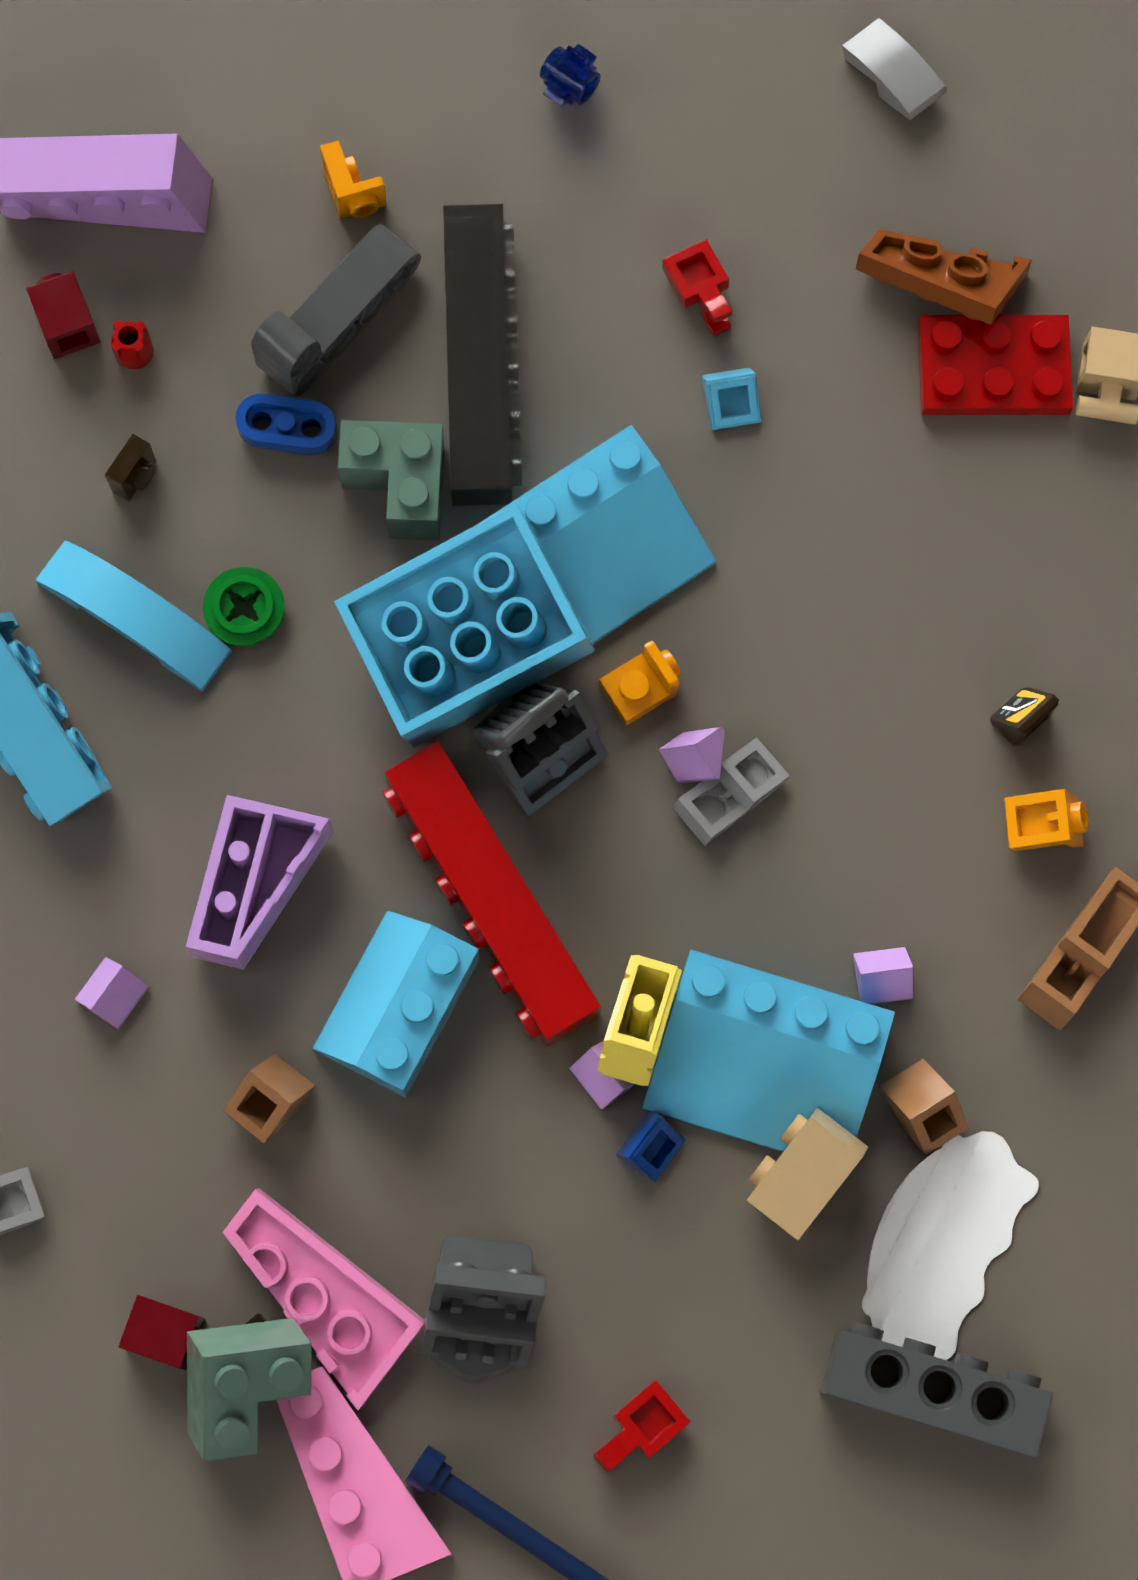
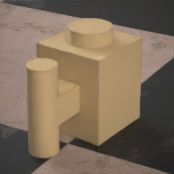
[1075,326,1138,425]

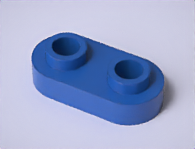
[235,393,337,455]

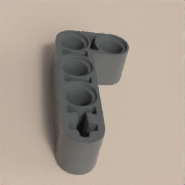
[251,224,421,397]

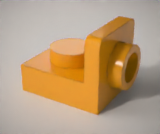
[320,140,387,219]
[598,641,682,726]
[1004,789,1089,851]

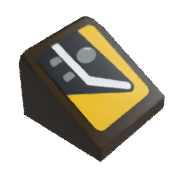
[990,688,1059,746]

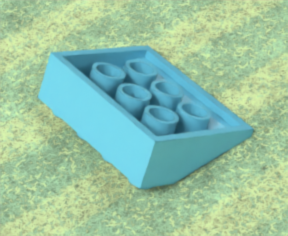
[477,425,716,645]
[334,504,596,747]
[642,949,895,1152]

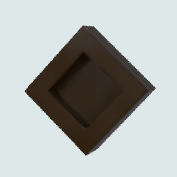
[105,434,156,501]

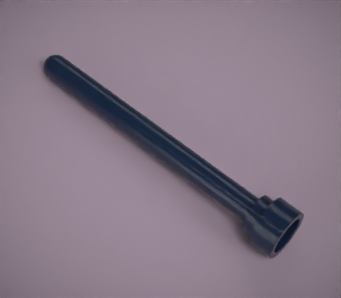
[404,1444,609,1580]

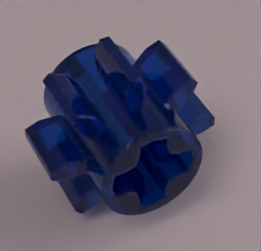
[540,43,601,107]

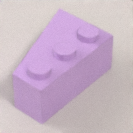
[186,795,334,970]

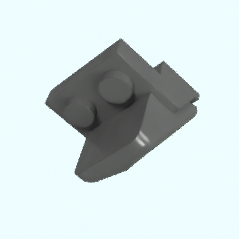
[473,682,609,817]
[420,1235,546,1384]

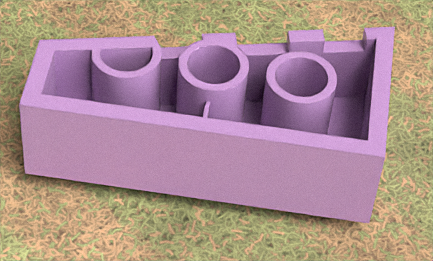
[0,134,213,233]

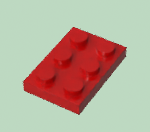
[918,315,1073,415]

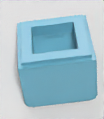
[702,368,762,430]

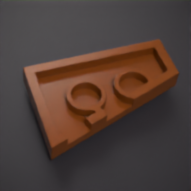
[855,229,1032,325]

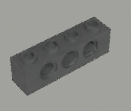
[820,1322,1054,1458]

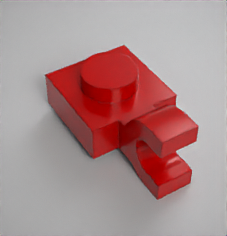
[662,239,732,337]
[593,1379,691,1472]

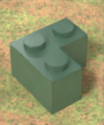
[338,420,445,540]
[187,1318,312,1461]

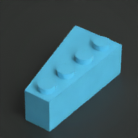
[0,612,113,826]

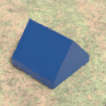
[616,1112,686,1182]

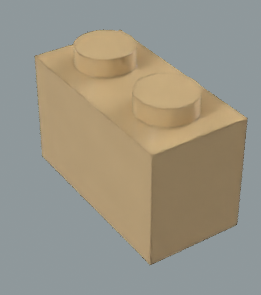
[746,1107,868,1240]

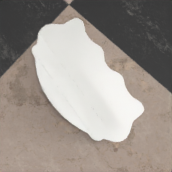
[862,1131,1039,1360]

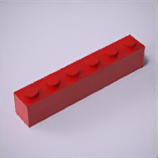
[382,741,601,1047]

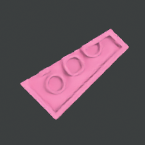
[223,1188,424,1410]
[276,1366,452,1580]

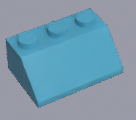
[312,911,480,1098]

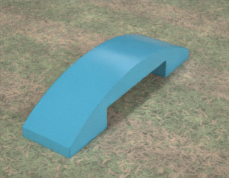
[35,540,232,692]

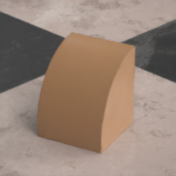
[223,1053,316,1143]
[879,1058,970,1156]

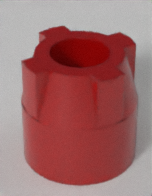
[111,319,154,369]

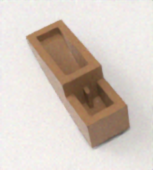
[1017,866,1138,1031]

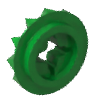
[203,567,284,648]

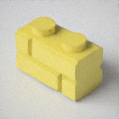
[597,955,682,1086]

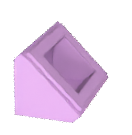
[658,727,725,784]
[853,947,913,1005]
[75,957,149,1030]
[570,1040,636,1111]

